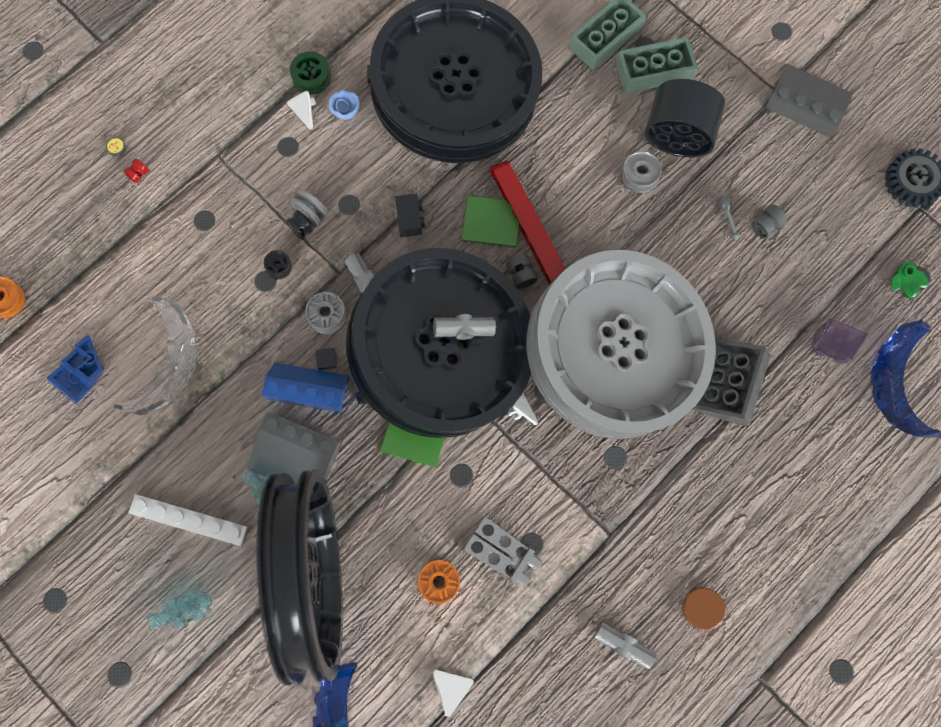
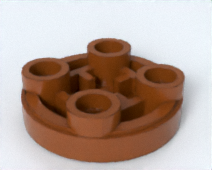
[682,588,725,630]

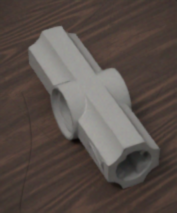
[345,253,374,293]
[433,314,496,340]
[594,622,657,670]

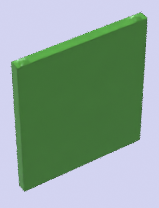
[461,196,519,247]
[380,423,444,468]

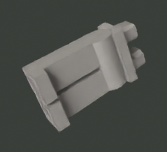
[463,517,542,586]

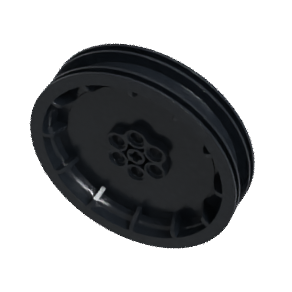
[370,0,542,163]
[346,248,532,438]
[257,469,343,686]

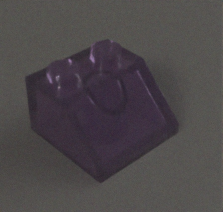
[810,318,867,364]

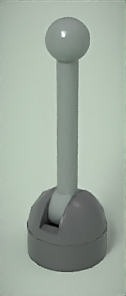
[716,196,740,240]

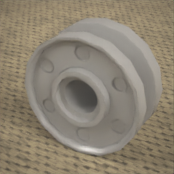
[621,151,662,193]
[287,188,328,226]
[305,292,347,335]

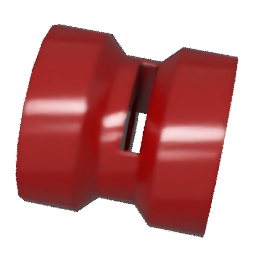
[123,158,150,184]

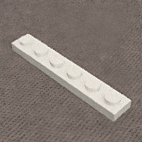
[128,494,249,546]

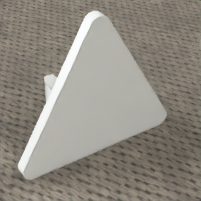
[287,91,316,130]
[508,393,538,425]
[432,670,474,717]

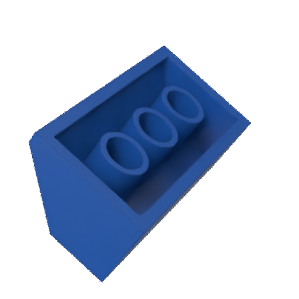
[262,362,349,413]

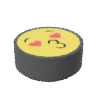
[106,138,126,157]

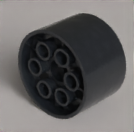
[645,79,726,158]

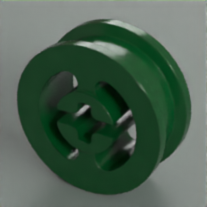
[289,52,331,95]

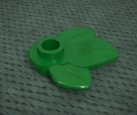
[891,262,928,299]

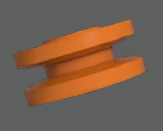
[0,276,26,319]
[418,560,460,604]

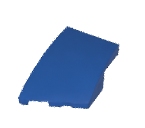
[47,335,103,404]

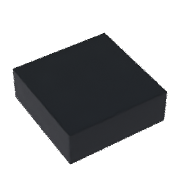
[315,348,337,370]

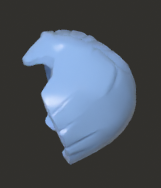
[329,90,360,120]

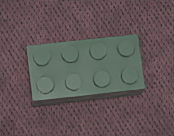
[569,0,646,71]
[616,37,698,94]

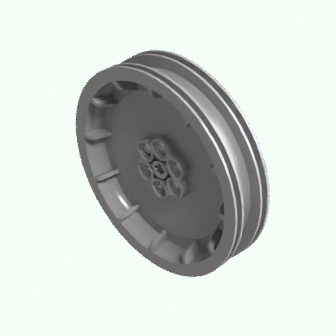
[527,250,716,439]

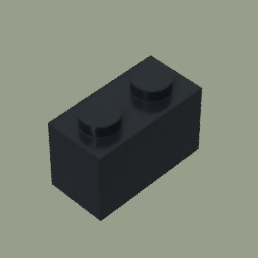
[395,194,425,237]

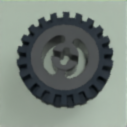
[885,148,941,208]

